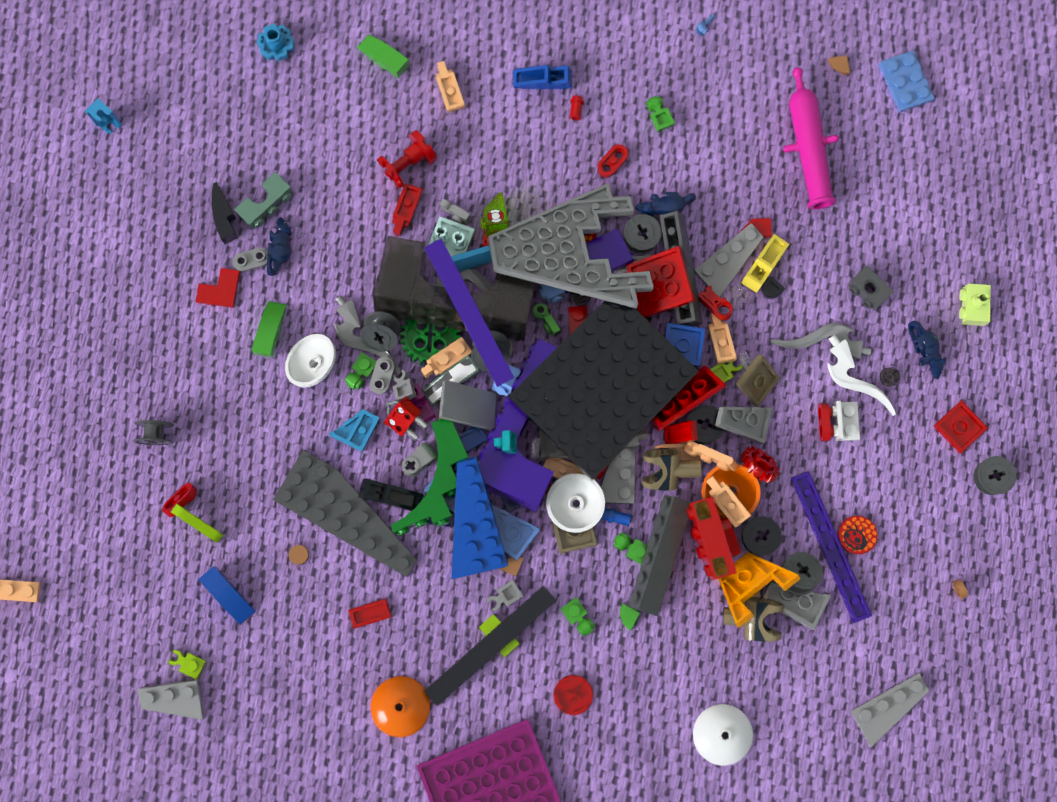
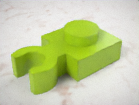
[710,361,743,383]
[168,650,207,679]

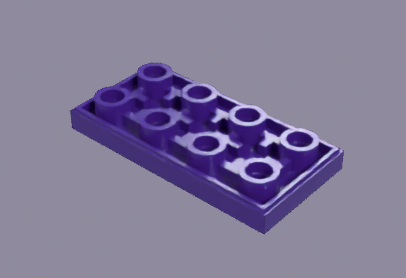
[565,229,634,294]

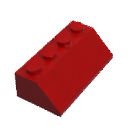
[650,365,726,432]

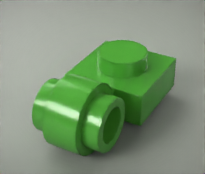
[646,96,675,133]
[533,303,561,337]
[345,352,377,390]
[613,532,648,565]
[561,598,595,636]

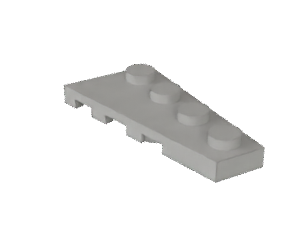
[694,223,763,297]
[850,673,930,747]

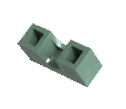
[234,172,293,230]

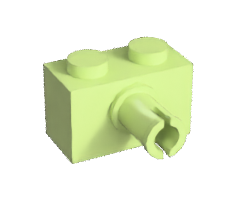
[959,284,991,326]

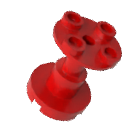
[376,130,438,189]

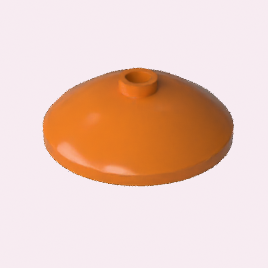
[702,463,761,519]
[370,676,430,737]

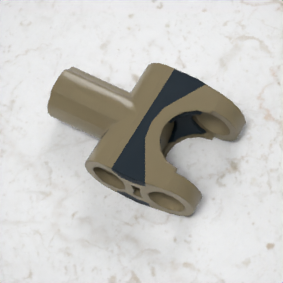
[642,448,701,491]
[723,597,784,642]

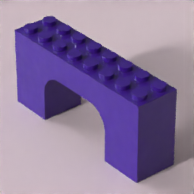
[479,339,557,513]

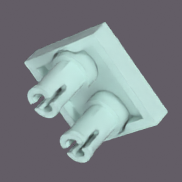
[428,217,475,256]

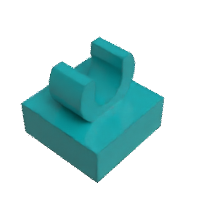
[494,430,517,454]

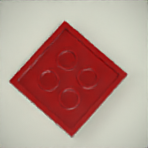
[627,246,695,318]

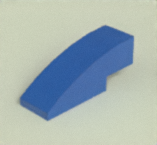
[513,65,572,89]
[198,566,256,625]

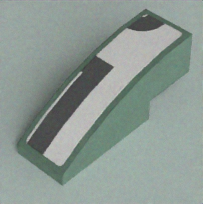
[422,355,479,406]

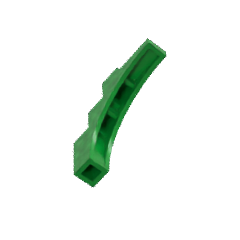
[391,419,468,536]

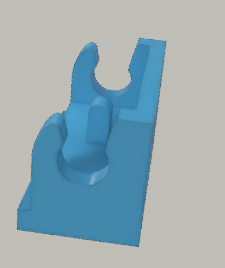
[85,98,122,134]

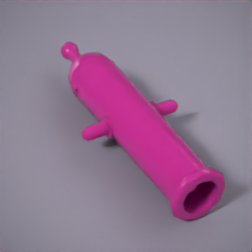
[783,67,839,210]

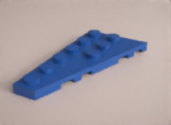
[451,456,508,580]

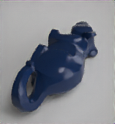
[635,192,696,217]
[267,217,292,276]
[908,321,946,379]

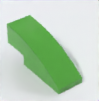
[357,34,410,79]
[252,301,287,358]

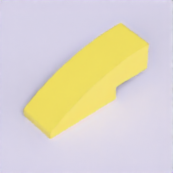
[741,234,789,293]

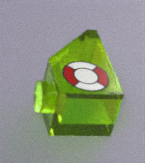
[480,192,508,236]

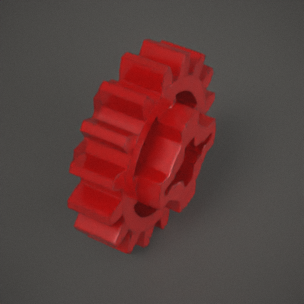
[740,446,780,483]

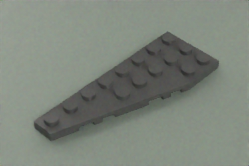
[273,450,417,577]

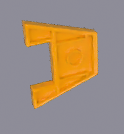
[718,552,800,628]

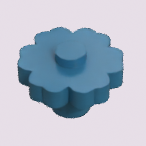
[257,24,295,61]

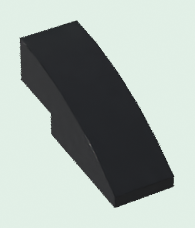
[212,182,238,244]
[358,479,424,511]

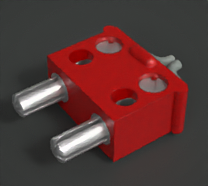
[384,396,428,441]

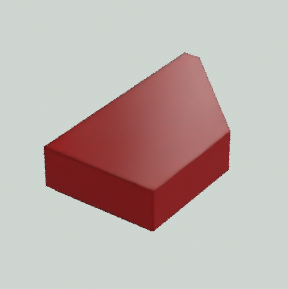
[739,218,772,238]

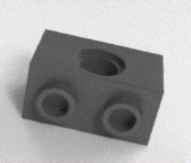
[847,265,894,311]

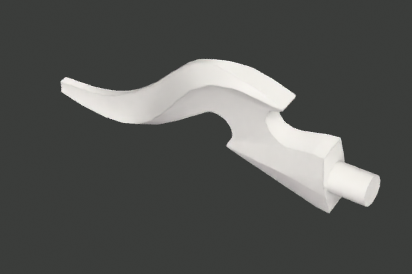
[827,335,896,416]

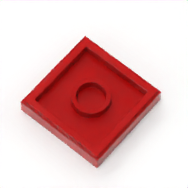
[933,400,988,454]

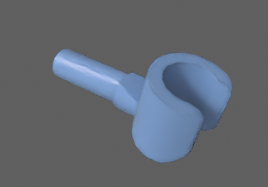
[695,14,715,36]

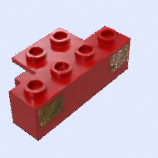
[686,497,737,581]

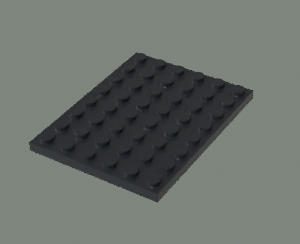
[508,301,699,480]

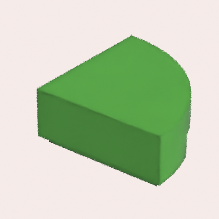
[620,604,640,631]

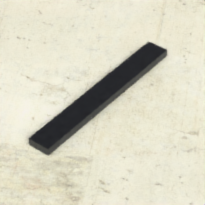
[424,585,557,706]

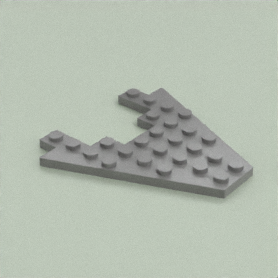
[488,184,653,308]

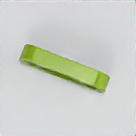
[171,504,224,543]

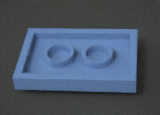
[879,50,935,113]

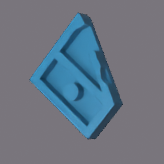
[329,409,380,453]

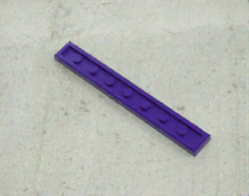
[424,239,515,387]
[790,471,872,623]

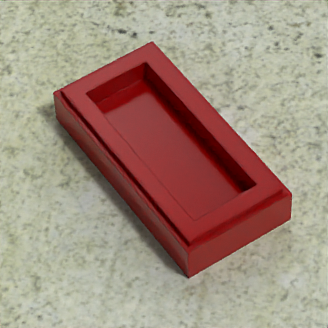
[664,420,698,444]
[348,598,392,629]

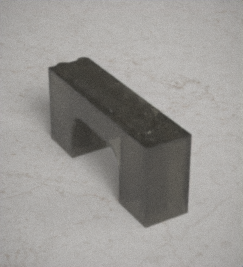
[373,236,536,341]

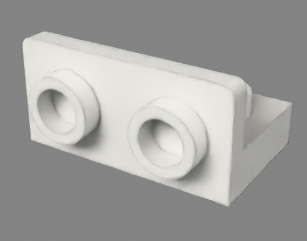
[831,401,860,441]

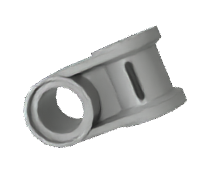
[402,442,438,477]

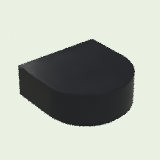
[762,276,785,299]

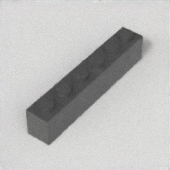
[660,211,703,326]
[628,495,690,616]

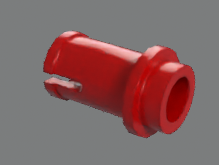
[569,95,585,121]

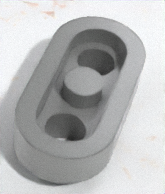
[232,248,268,272]
[370,357,396,394]

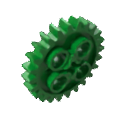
[400,306,461,366]

